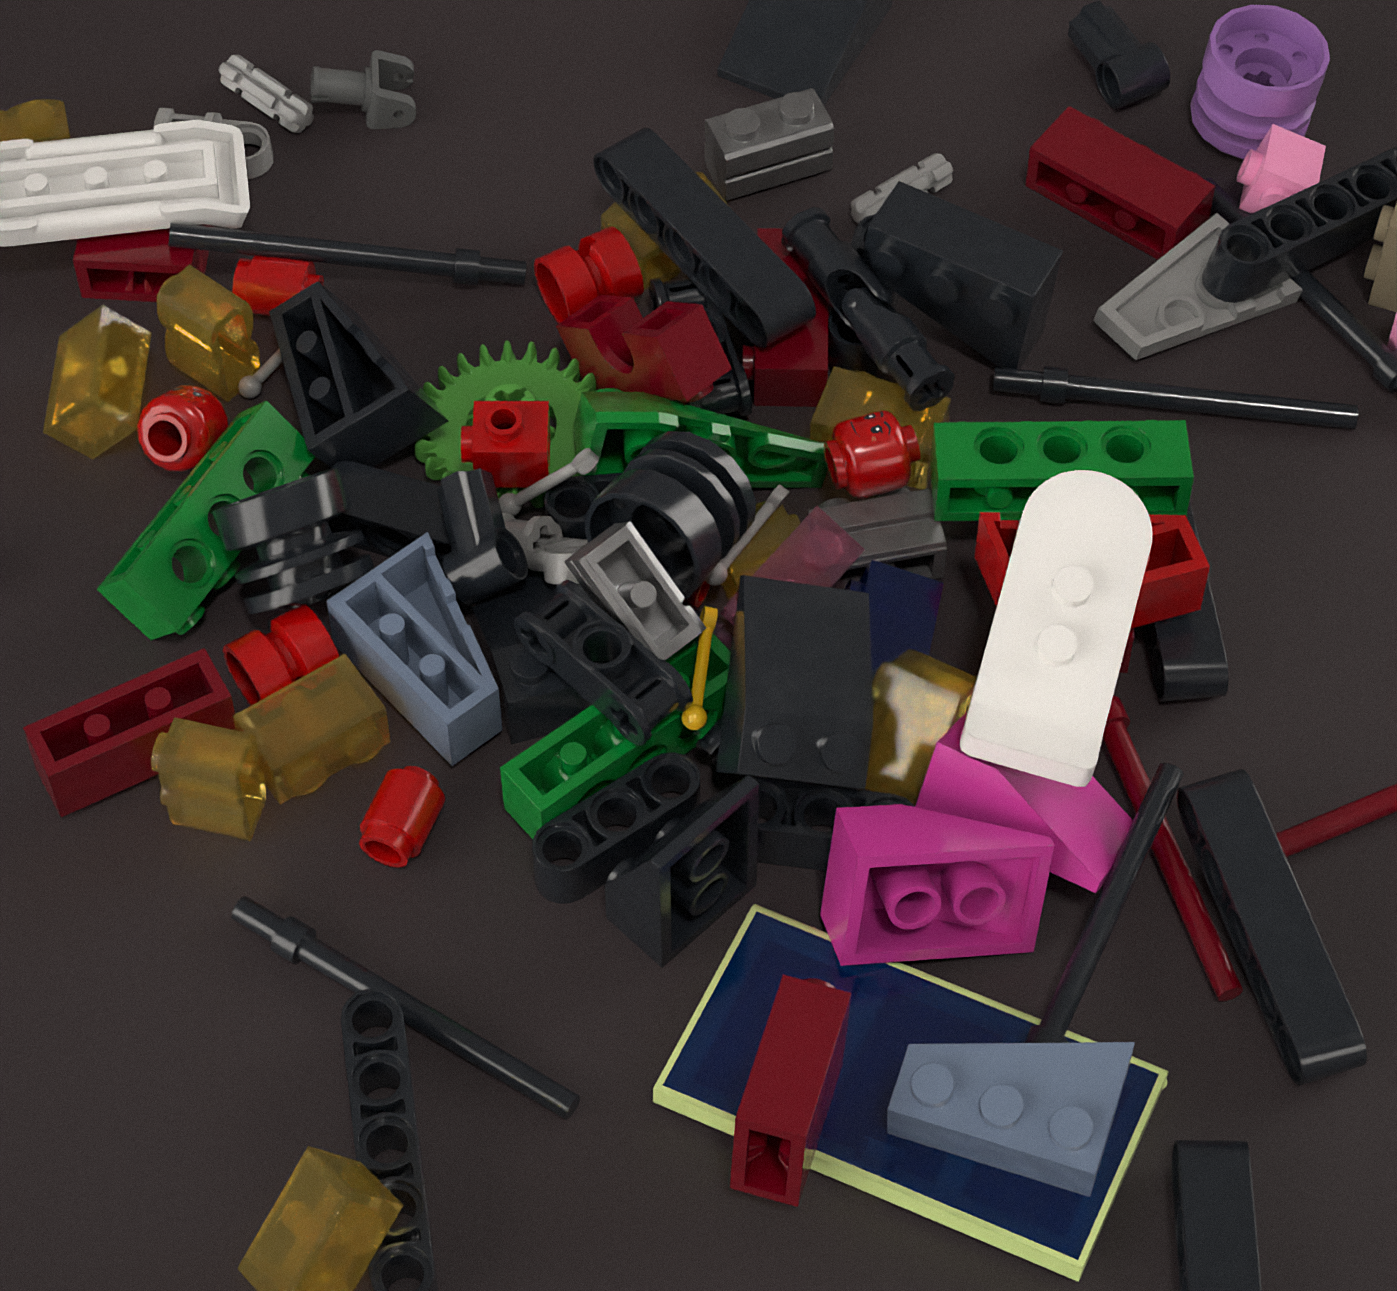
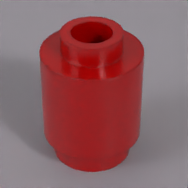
[232,256,324,316]
[359,766,446,868]

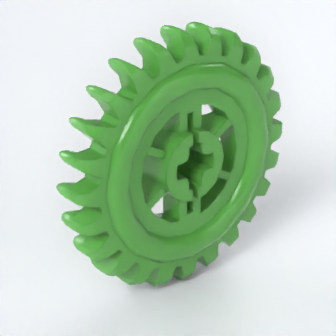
[415,340,596,509]

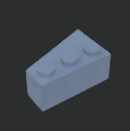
[326,532,502,766]
[887,1042,1135,1197]

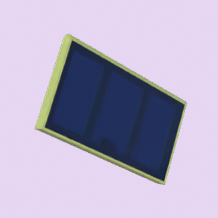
[653,904,1169,1282]

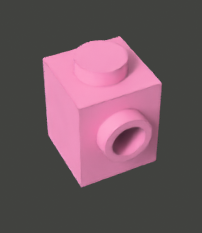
[1237,124,1326,214]

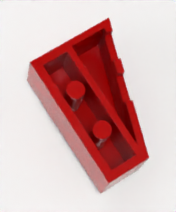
[974,512,1210,629]

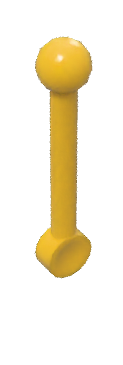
[681,606,718,730]

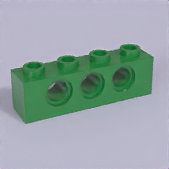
[96,401,315,640]
[930,420,1194,521]
[500,634,731,839]

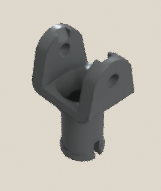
[310,50,416,129]

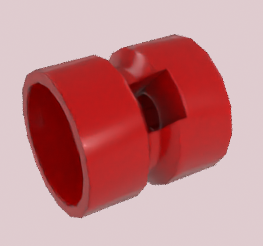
[534,226,644,324]
[223,604,343,719]

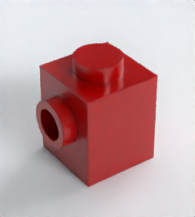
[461,401,551,488]

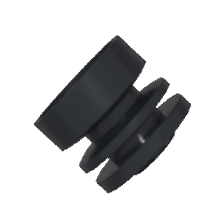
[585,431,756,600]
[212,467,375,614]

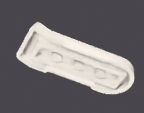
[0,119,250,247]
[959,470,1152,787]

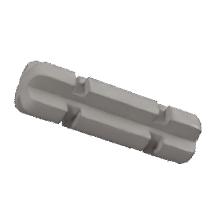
[218,55,314,133]
[850,153,954,223]

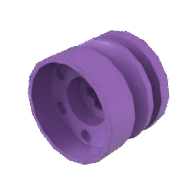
[1190,5,1330,159]

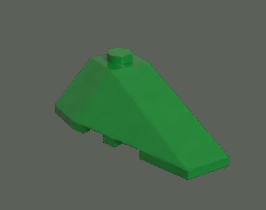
[574,388,828,488]

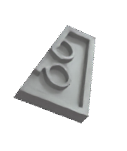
[1093,213,1303,360]

